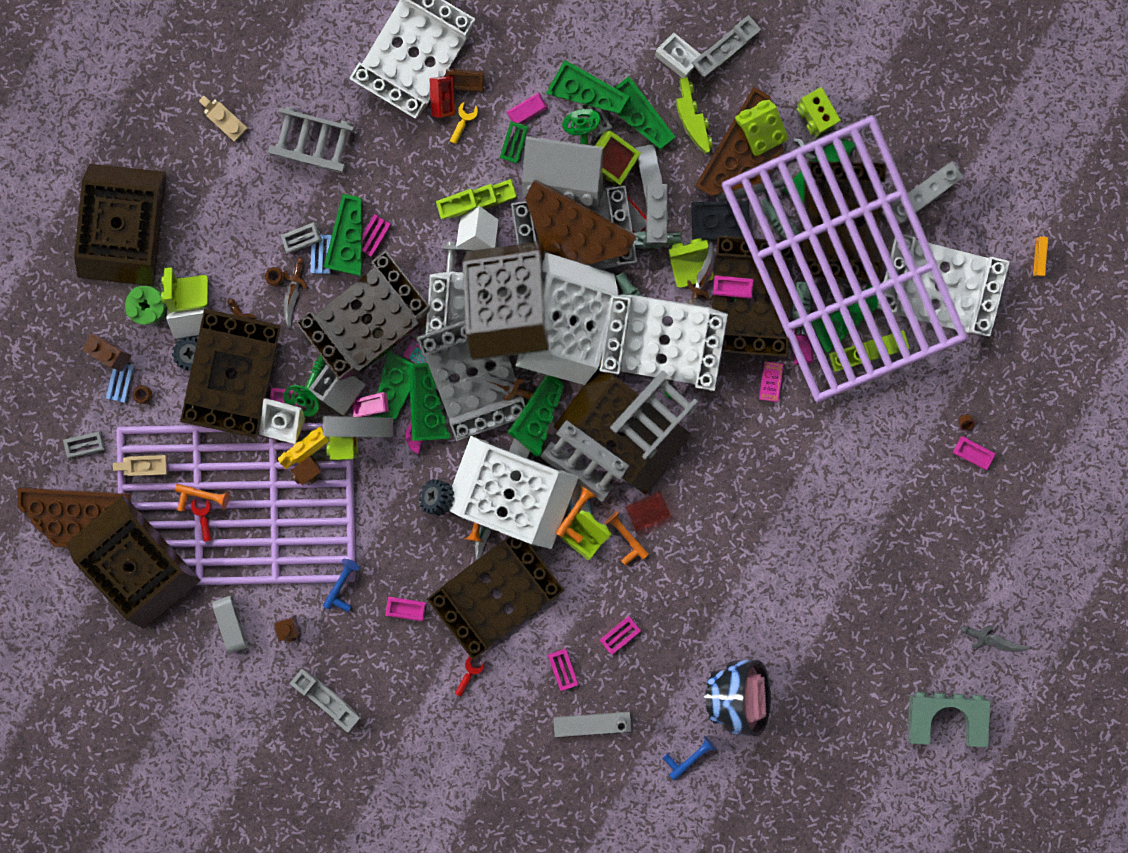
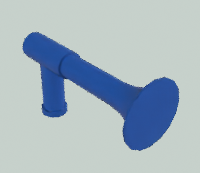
[323,558,360,613]
[662,735,718,781]

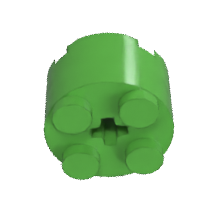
[125,286,167,326]

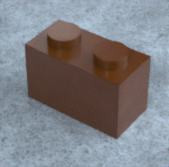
[82,333,132,372]

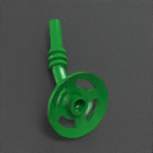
[562,109,600,145]
[283,356,326,417]

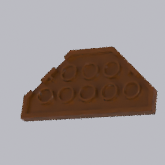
[695,87,784,196]
[525,179,637,265]
[17,487,131,548]

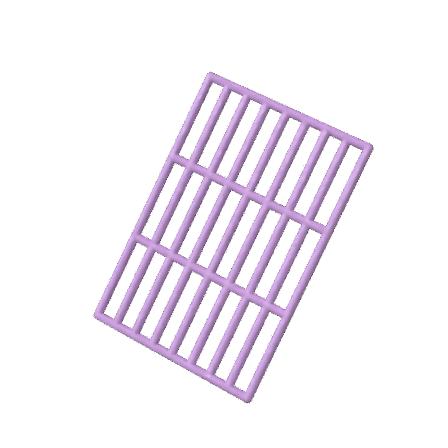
[722,116,968,402]
[117,423,356,585]

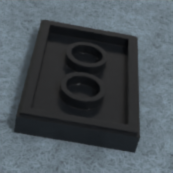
[691,200,750,241]

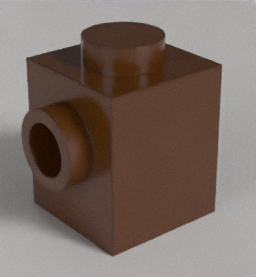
[291,456,323,486]
[274,616,301,643]

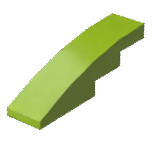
[436,179,518,220]

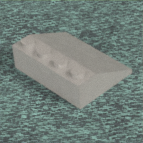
[522,136,603,207]

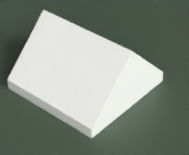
[655,33,701,78]
[456,206,498,250]
[167,306,208,339]
[259,398,305,444]

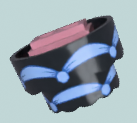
[705,660,771,737]

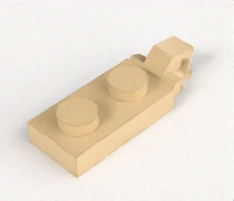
[199,96,248,142]
[113,455,168,476]

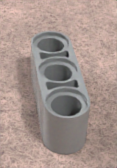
[212,596,248,654]

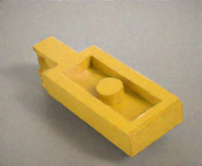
[278,426,329,469]

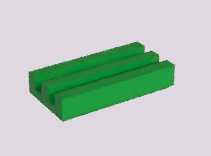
[499,121,529,164]

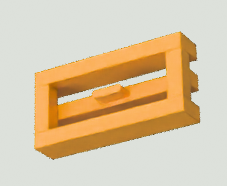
[1033,237,1048,277]

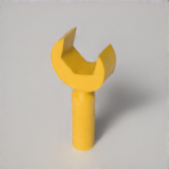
[450,102,478,144]

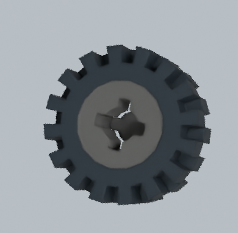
[172,336,198,371]
[419,479,454,516]

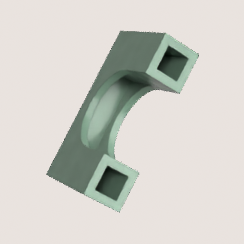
[908,692,990,747]

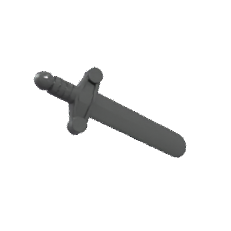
[716,178,786,201]

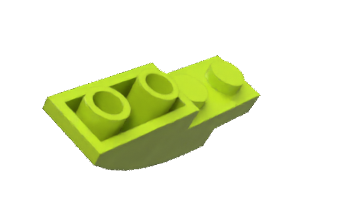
[676,77,713,155]
[829,330,910,372]

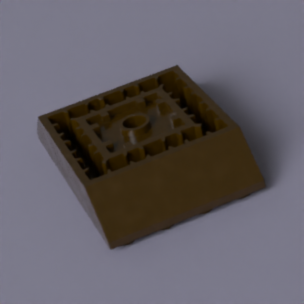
[74,164,166,286]
[180,309,281,438]
[66,494,201,629]

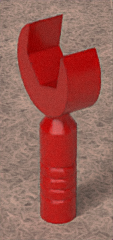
[191,499,212,542]
[455,656,484,697]

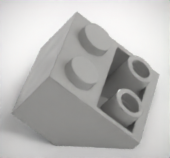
[309,365,366,416]

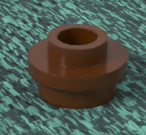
[265,267,284,286]
[133,385,152,404]

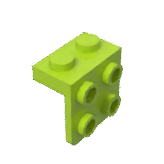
[735,100,788,156]
[668,238,714,288]
[161,267,208,313]
[560,510,611,561]

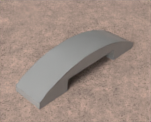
[692,15,761,77]
[635,144,669,220]
[323,416,393,437]
[290,668,361,732]

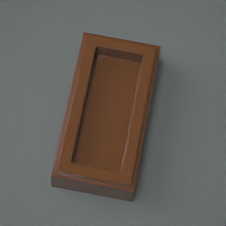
[445,69,485,92]

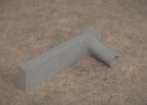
[553,712,631,737]

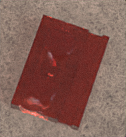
[625,491,671,532]

